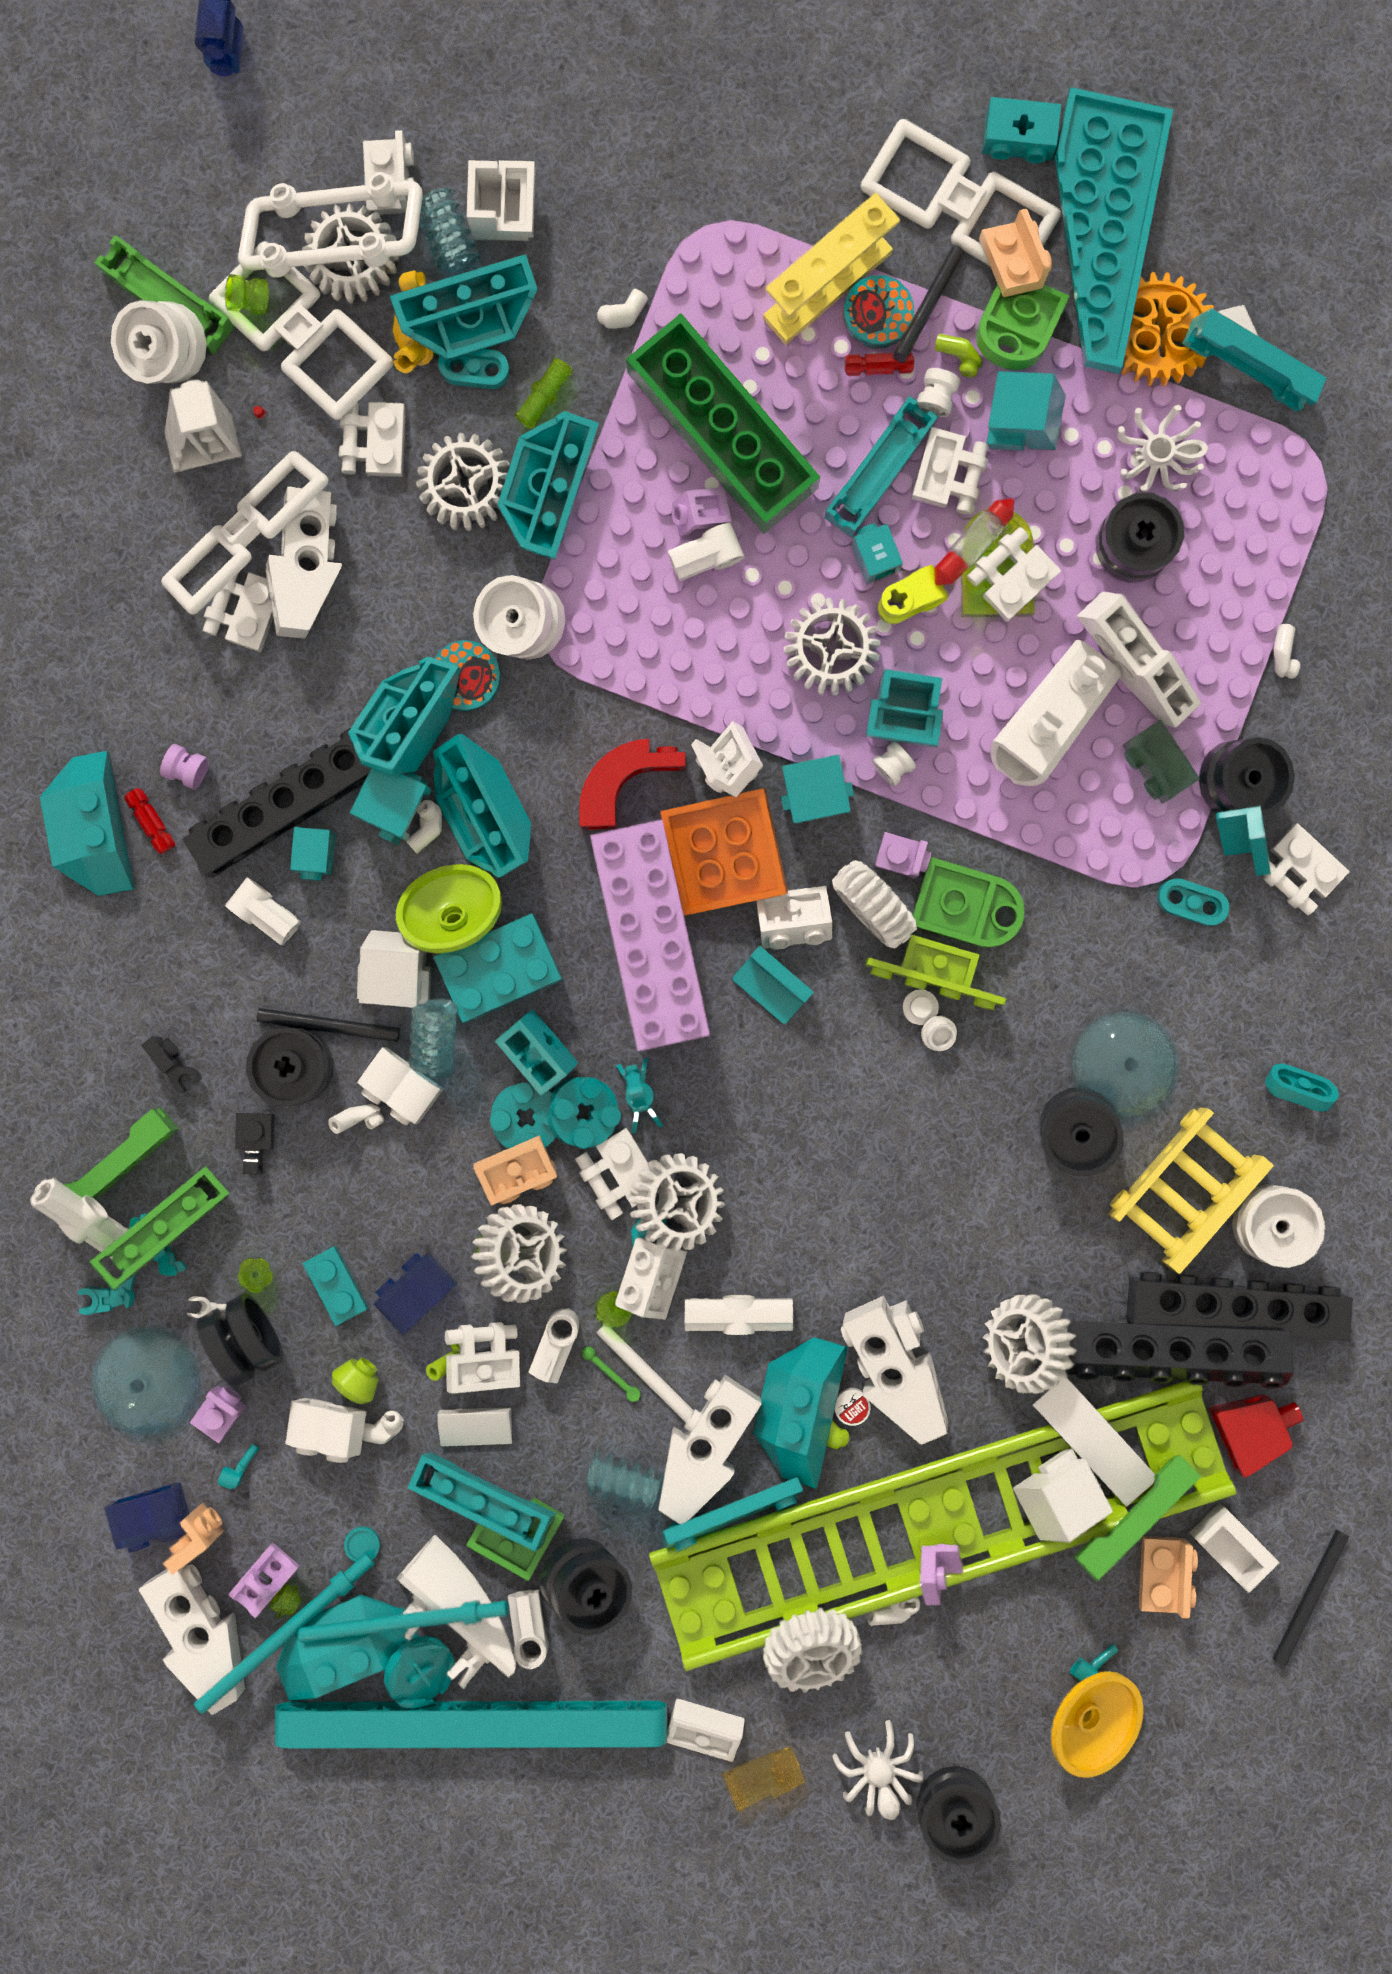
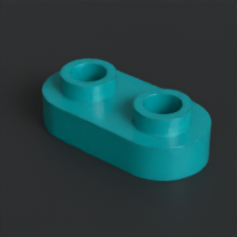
[438,349,510,389]
[1157,878,1229,926]
[1265,1064,1339,1112]

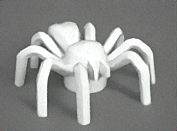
[1117,405,1208,493]
[832,1720,924,1820]

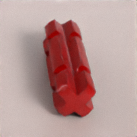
[844,352,915,376]
[124,788,175,854]

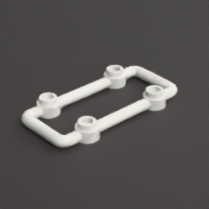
[238,172,423,278]

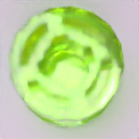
[225,274,269,316]

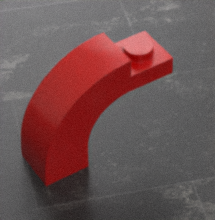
[579,739,686,830]

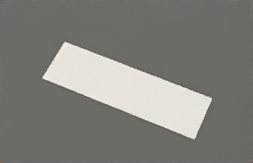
[1033,1377,1155,1507]

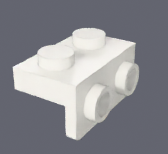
[691,721,763,797]

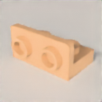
[979,209,1052,297]
[474,1135,557,1205]
[163,1503,224,1575]
[1139,1536,1198,1619]

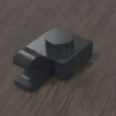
[141,1036,202,1093]
[235,1113,274,1174]

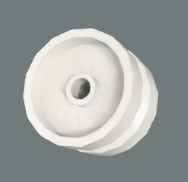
[111,300,207,384]
[473,575,565,660]
[1232,1184,1325,1268]

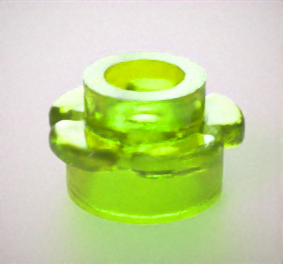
[237,1257,273,1293]
[269,1583,301,1618]

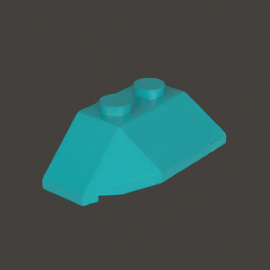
[390,254,537,361]
[497,411,599,560]
[348,656,460,775]
[433,734,532,878]
[40,751,134,896]
[753,1337,848,1488]
[276,1594,420,1701]

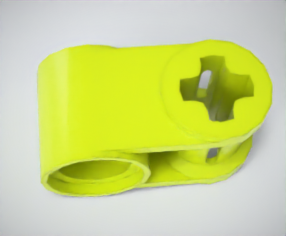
[877,565,949,624]

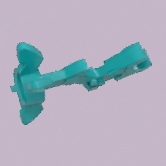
[616,1057,664,1134]
[78,1213,187,1315]

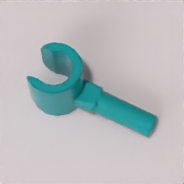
[217,1443,260,1489]
[1070,1644,1118,1681]

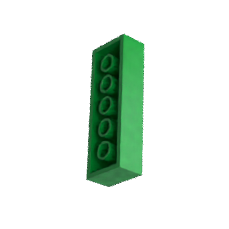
[626,313,821,534]

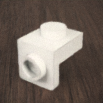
[890,1300,924,1351]

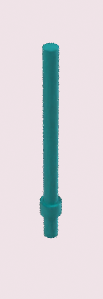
[194,1553,375,1714]
[298,1600,509,1643]

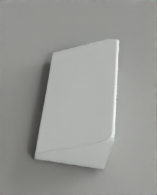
[437,1407,512,1446]
[667,1699,745,1762]

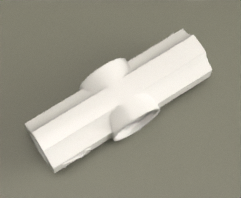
[31,1178,129,1259]
[685,1295,793,1335]

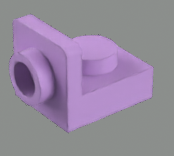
[672,487,732,536]
[874,832,931,879]
[190,1385,246,1443]
[920,1544,963,1605]

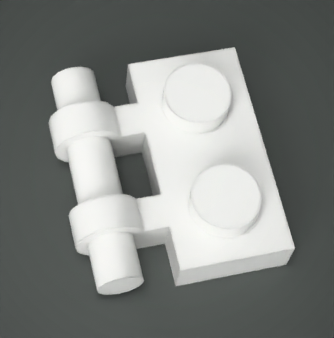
[339,402,406,477]
[911,427,988,515]
[967,527,1061,622]
[202,573,274,653]
[1263,823,1350,916]
[575,1128,658,1220]
[445,1322,520,1394]

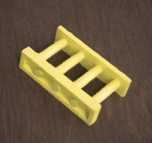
[763,193,900,345]
[1108,1107,1274,1274]

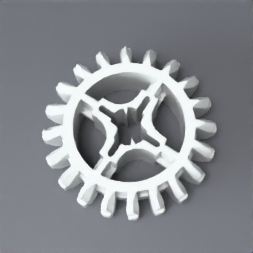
[302,203,399,304]
[417,433,510,531]
[783,598,880,696]
[832,860,917,948]
[629,1153,726,1251]
[471,1204,567,1303]
[982,1295,1077,1394]
[763,1608,862,1693]

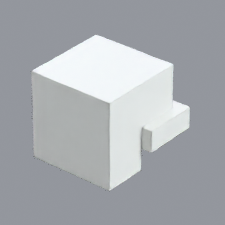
[467,160,536,241]
[357,930,431,1008]
[1013,1449,1113,1542]

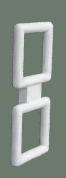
[860,119,1061,266]
[209,242,393,420]
[162,451,328,614]

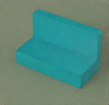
[1216,806,1271,876]
[732,945,814,1024]

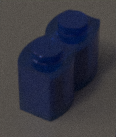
[194,0,244,76]
[373,1252,458,1335]
[104,1482,189,1552]

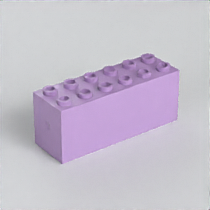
[590,820,710,1051]

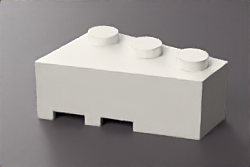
[164,380,242,473]

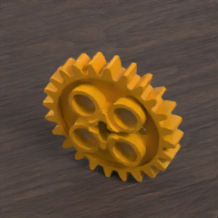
[1121,272,1214,386]

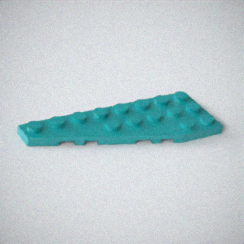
[1054,87,1174,374]

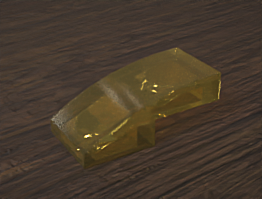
[721,1747,806,1812]

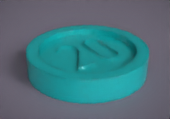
[344,1526,381,1562]

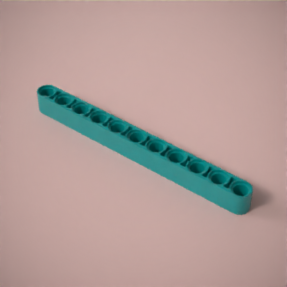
[275,1700,667,1748]

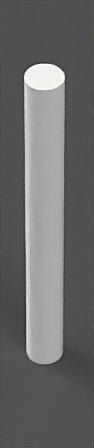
[596,1323,694,1423]

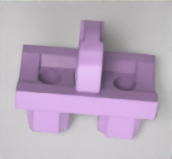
[228,1542,300,1618]

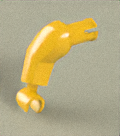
[393,270,434,373]

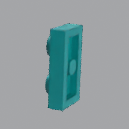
[302,1245,369,1326]

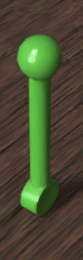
[581,1346,641,1402]

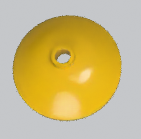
[1051,1672,1143,1778]

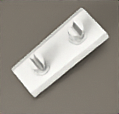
[990,640,1121,786]
[396,1535,516,1689]

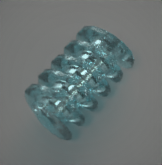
[420,188,480,272]
[408,998,458,1079]
[584,1449,664,1514]

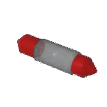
[934,498,1014,585]

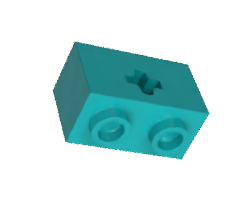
[982,97,1061,163]
[495,1009,579,1096]

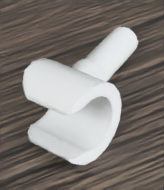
[187,1296,226,1318]

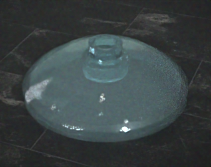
[1071,1011,1178,1118]
[91,1327,200,1436]

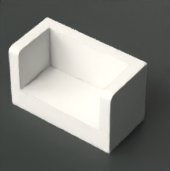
[1189,1503,1280,1593]

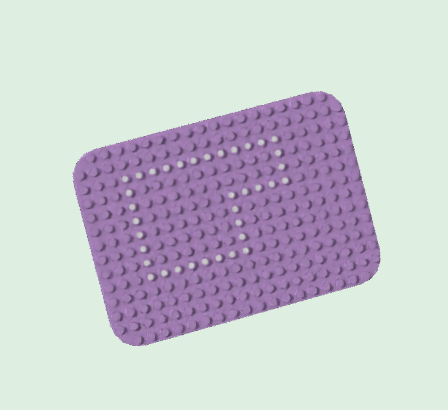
[542,220,1328,888]

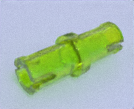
[515,357,573,429]

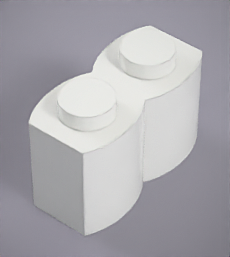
[357,1047,444,1126]
[286,1398,366,1463]

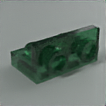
[1122,720,1200,804]

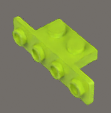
[864,934,1007,1011]

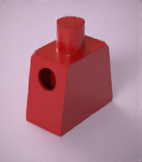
[1208,1394,1304,1478]

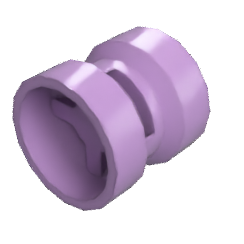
[160,744,209,790]

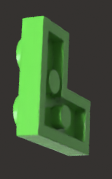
[466,1497,565,1581]

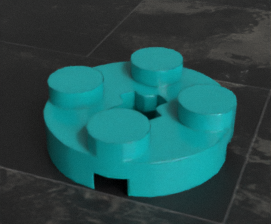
[547,1077,621,1149]
[490,1082,556,1149]

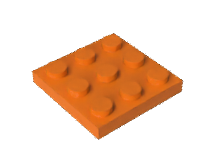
[660,788,788,916]

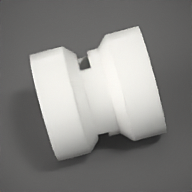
[917,368,960,417]

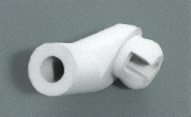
[597,289,648,329]
[1273,624,1300,679]
[406,800,442,854]
[328,1104,384,1134]
[362,1411,403,1445]
[867,1597,920,1626]

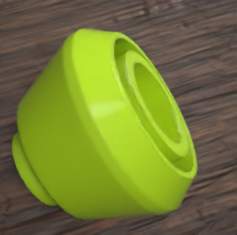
[332,1357,379,1404]

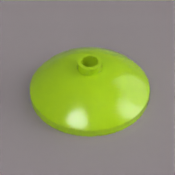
[396,864,502,953]

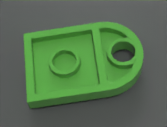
[976,284,1070,370]
[912,857,1024,948]

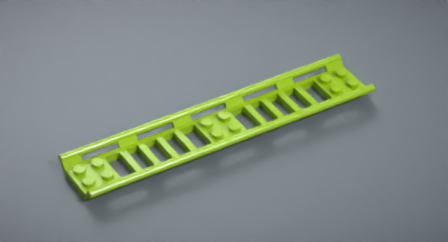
[649,1380,1236,1671]

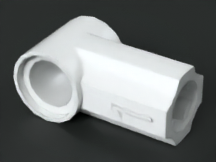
[668,523,745,582]
[225,877,301,945]
[529,1308,580,1384]
[508,1589,549,1669]

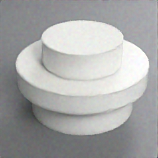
[903,990,939,1025]
[921,1016,957,1051]

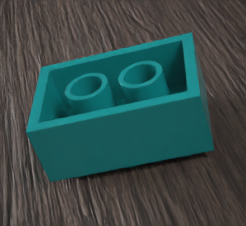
[433,913,564,1023]

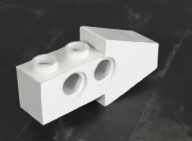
[266,487,342,639]
[1077,592,1202,728]
[841,1296,948,1445]
[659,1375,762,1524]
[138,1563,245,1715]

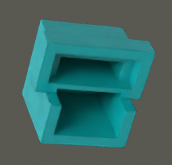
[986,371,1066,451]
[865,669,944,748]
[781,754,854,823]
[350,768,431,846]

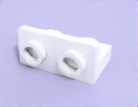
[363,130,414,215]
[756,886,832,950]
[615,1238,687,1320]

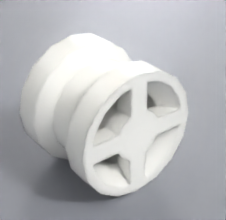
[871,741,916,787]

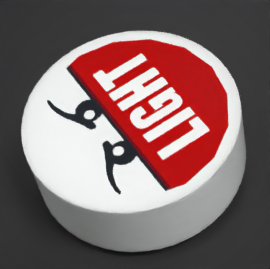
[835,1388,871,1426]

